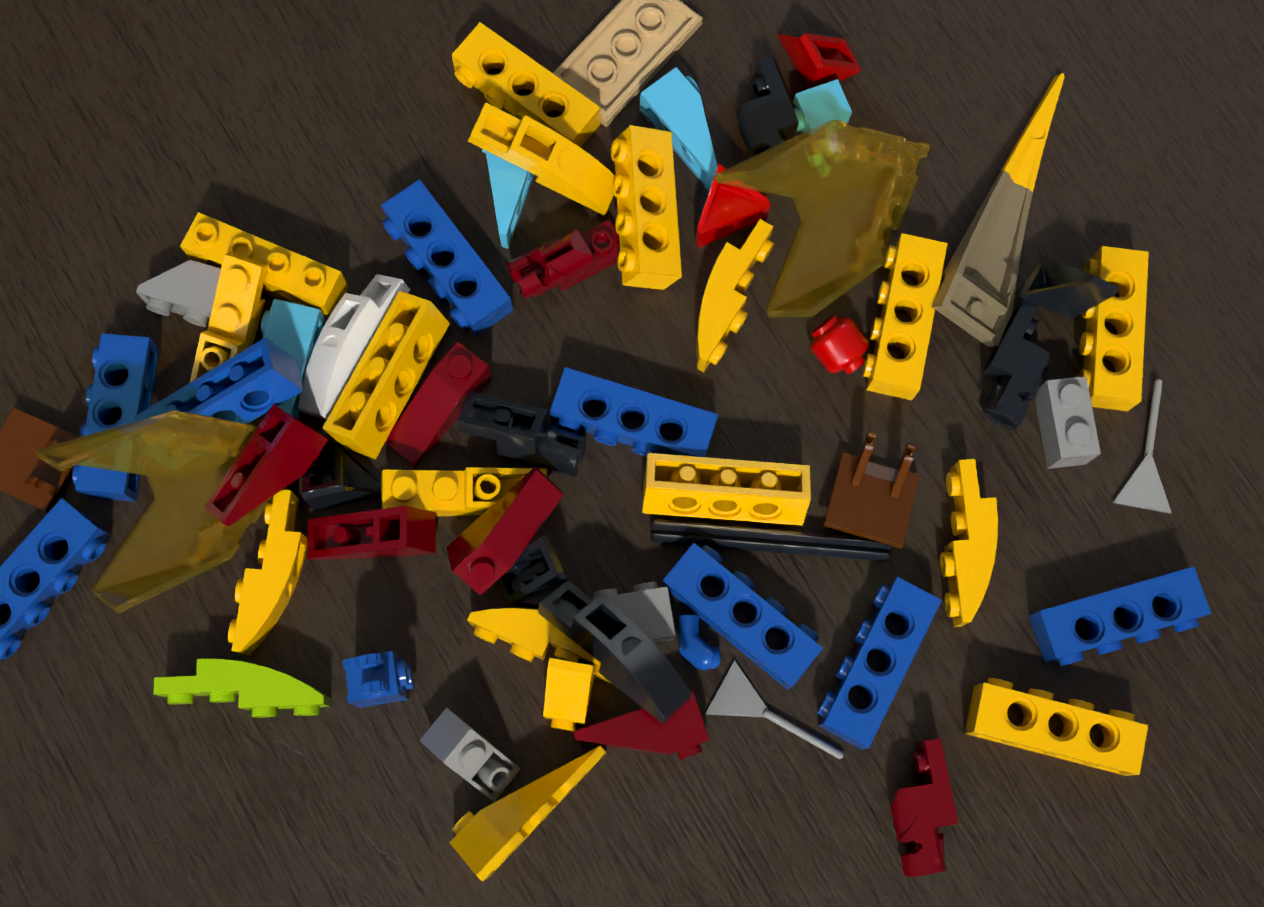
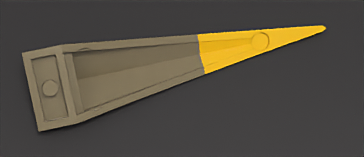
[932,73,1065,347]

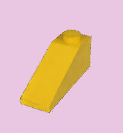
[543,658,594,731]

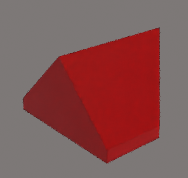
[777,33,862,89]
[695,164,771,248]

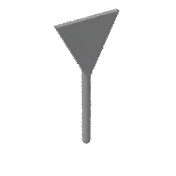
[1112,379,1172,514]
[705,660,844,759]

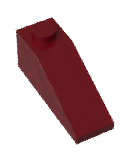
[385,342,492,468]
[204,404,328,527]
[446,466,564,595]
[307,505,436,560]
[573,692,709,760]

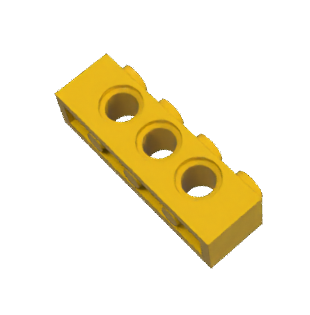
[452,22,601,148]
[611,125,682,290]
[180,212,349,319]
[862,233,948,400]
[1078,246,1149,412]
[322,291,450,460]
[642,453,811,526]
[964,678,1148,776]

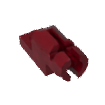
[506,220,620,299]
[890,738,959,877]

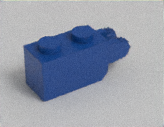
[342,651,414,708]

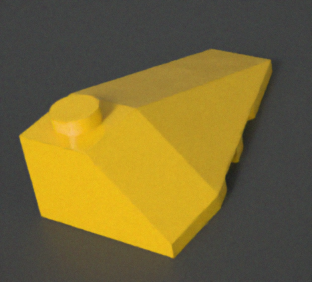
[449,746,606,882]

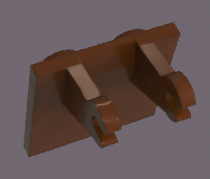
[0,407,82,512]
[823,431,920,549]

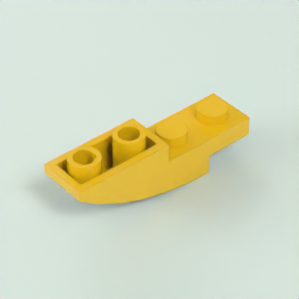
[468,102,616,215]
[696,219,774,373]
[190,252,268,383]
[940,459,998,627]
[381,467,547,516]
[228,490,307,656]
[467,608,611,683]

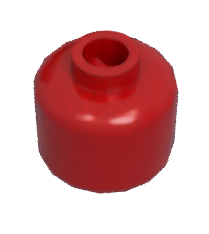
[810,314,869,375]

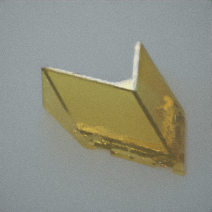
[714,120,931,318]
[35,410,273,614]

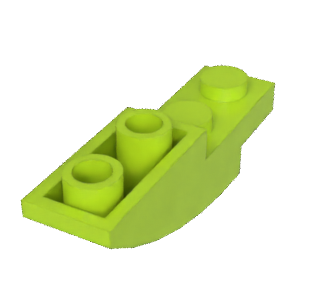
[153,659,331,718]

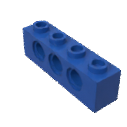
[381,179,513,337]
[72,333,161,502]
[135,337,303,467]
[550,367,718,457]
[0,498,111,661]
[661,543,823,690]
[1029,567,1212,667]
[817,577,942,750]

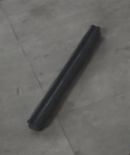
[650,519,891,562]

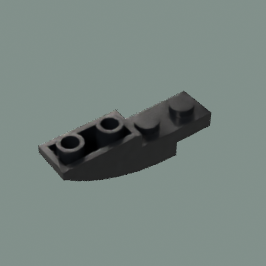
[538,580,692,724]

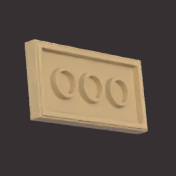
[553,0,703,128]

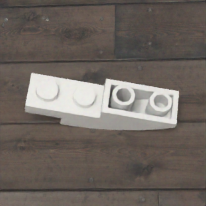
[298,274,410,420]

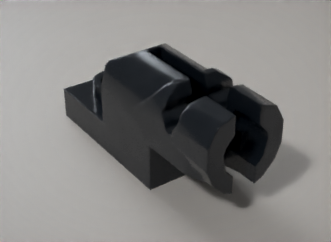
[738,56,799,185]
[981,299,1050,430]
[457,391,586,477]

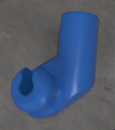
[679,615,721,671]

